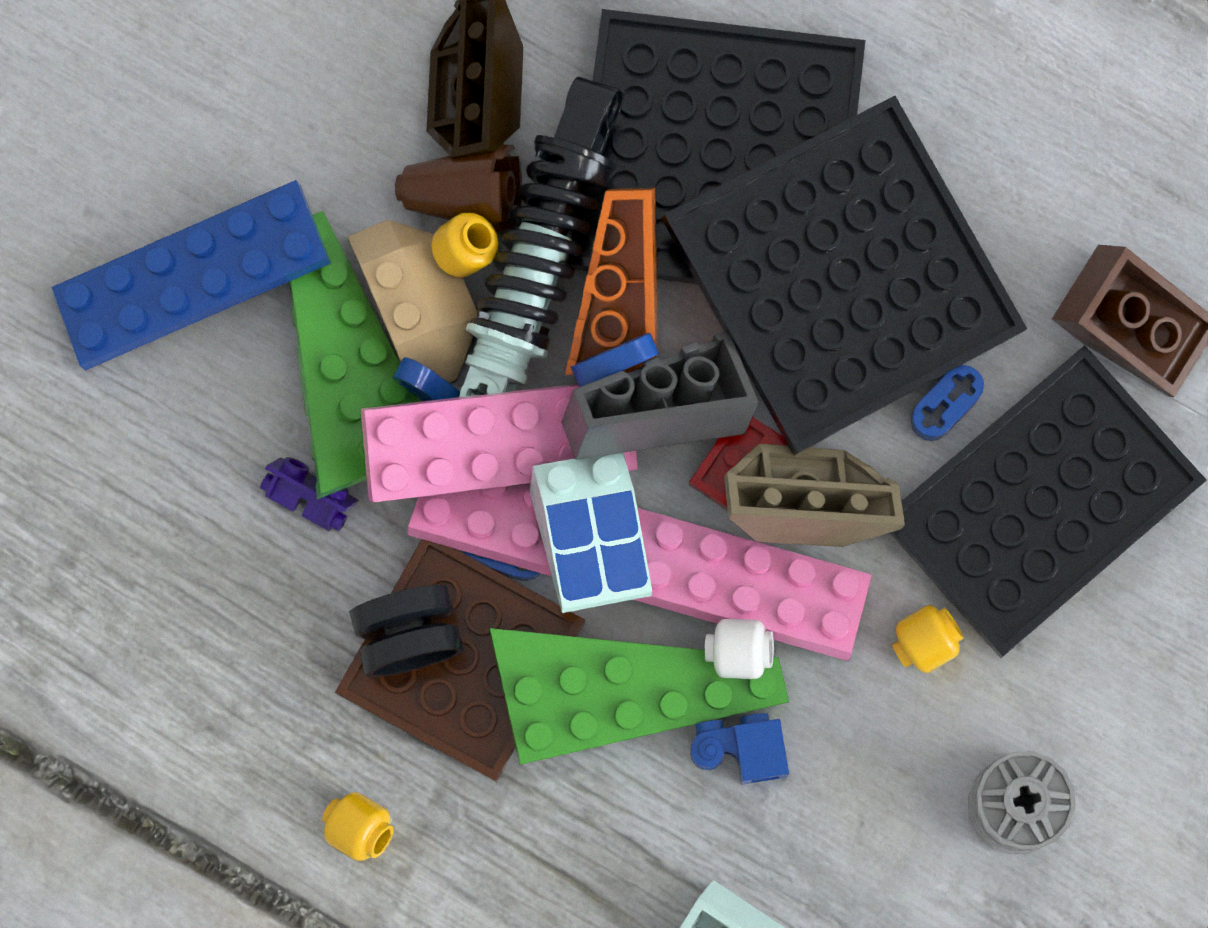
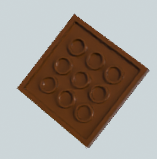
[335,539,586,783]

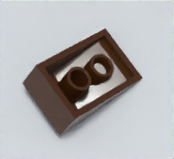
[1052,244,1208,397]

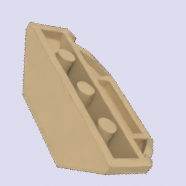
[347,220,478,398]

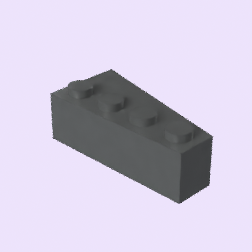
[561,331,759,460]

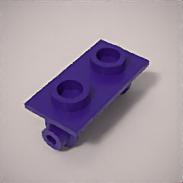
[260,457,359,532]

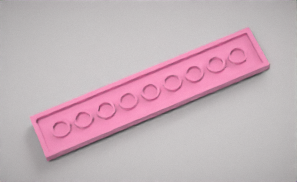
[407,483,872,661]

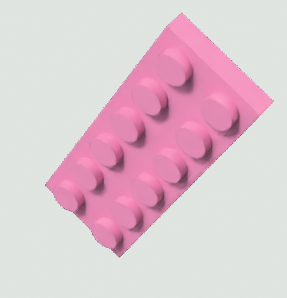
[361,384,638,502]

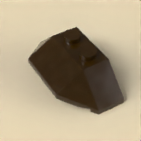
[426,0,524,159]

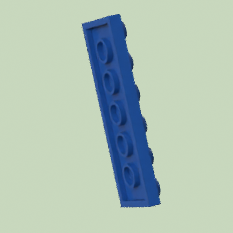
[52,180,331,371]

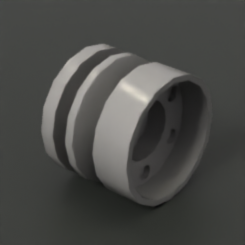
[968,751,1075,854]

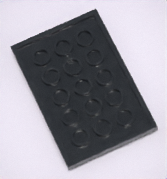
[890,345,1207,658]

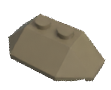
[724,444,905,547]

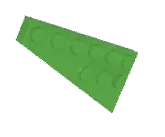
[288,211,419,500]
[488,628,789,765]

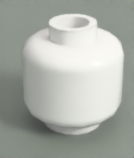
[705,619,774,679]

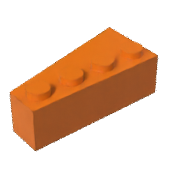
[565,188,659,375]

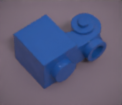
[690,713,789,785]

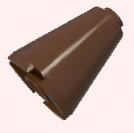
[395,144,522,234]

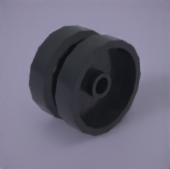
[349,585,464,677]

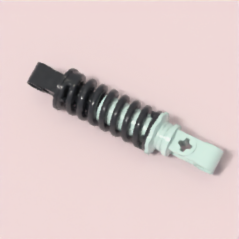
[459,76,623,397]

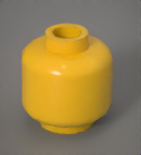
[431,213,499,277]
[892,604,964,673]
[322,792,394,861]

